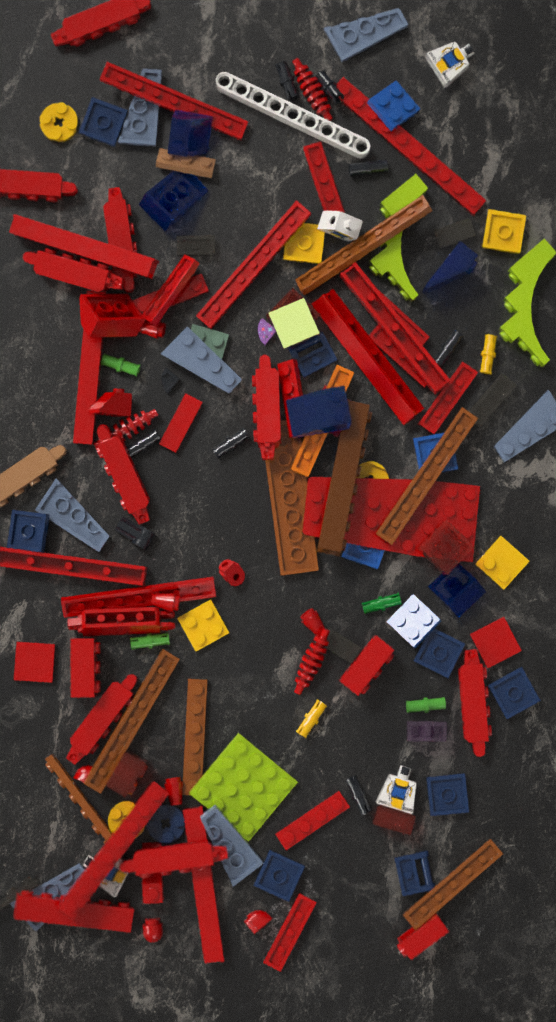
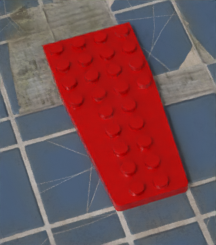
[302,477,480,562]

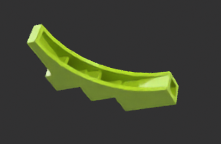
[369,174,428,303]
[499,239,556,367]

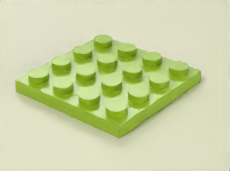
[189,733,298,842]

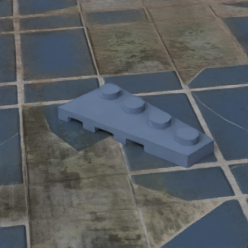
[323,8,408,62]
[118,69,162,147]
[161,327,242,394]
[494,389,556,463]
[35,478,110,552]
[200,805,263,886]
[9,863,85,932]

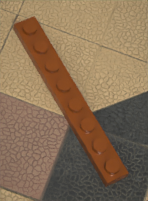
[295,195,433,296]
[376,407,478,545]
[83,649,180,793]

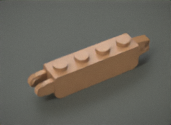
[0,445,67,508]

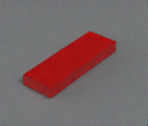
[159,394,203,453]

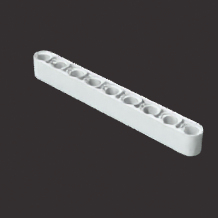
[216,72,370,159]

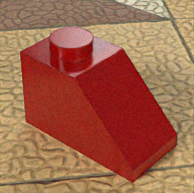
[88,389,132,417]

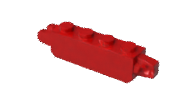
[51,0,151,47]
[0,169,78,202]
[103,187,138,294]
[23,248,125,292]
[252,354,281,460]
[96,424,150,525]
[67,607,175,636]
[458,649,492,757]
[66,674,138,764]
[119,840,228,878]

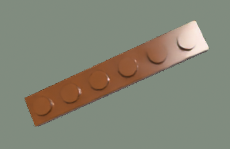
[182,679,208,795]
[45,754,112,843]
[402,839,503,930]

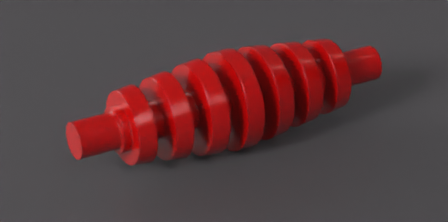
[292,58,333,121]
[93,409,158,448]
[294,628,330,695]

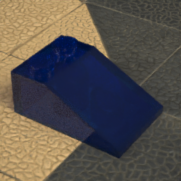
[139,171,209,231]
[422,241,478,294]
[286,386,352,438]

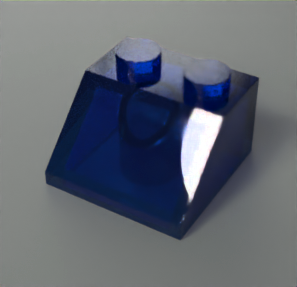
[167,110,213,157]
[428,561,486,618]

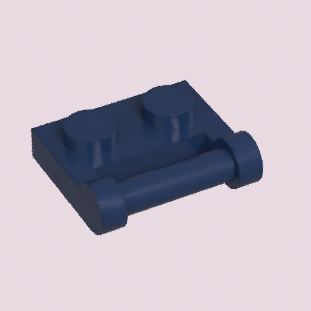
[288,330,337,378]
[394,850,436,896]

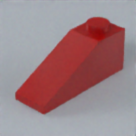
[142,842,164,904]

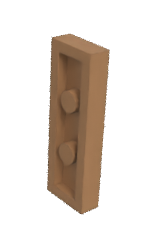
[156,148,216,178]

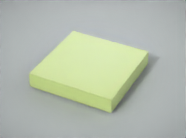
[269,298,319,349]

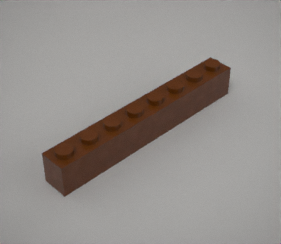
[317,400,372,556]

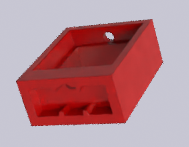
[397,913,449,960]

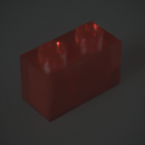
[372,804,416,835]

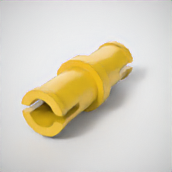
[480,334,497,375]
[296,699,327,738]

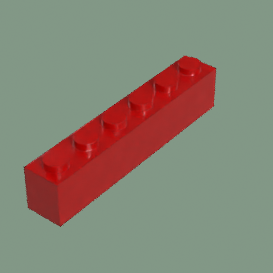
[13,890,134,933]

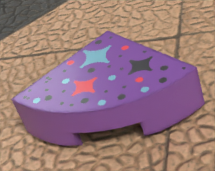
[258,319,276,345]

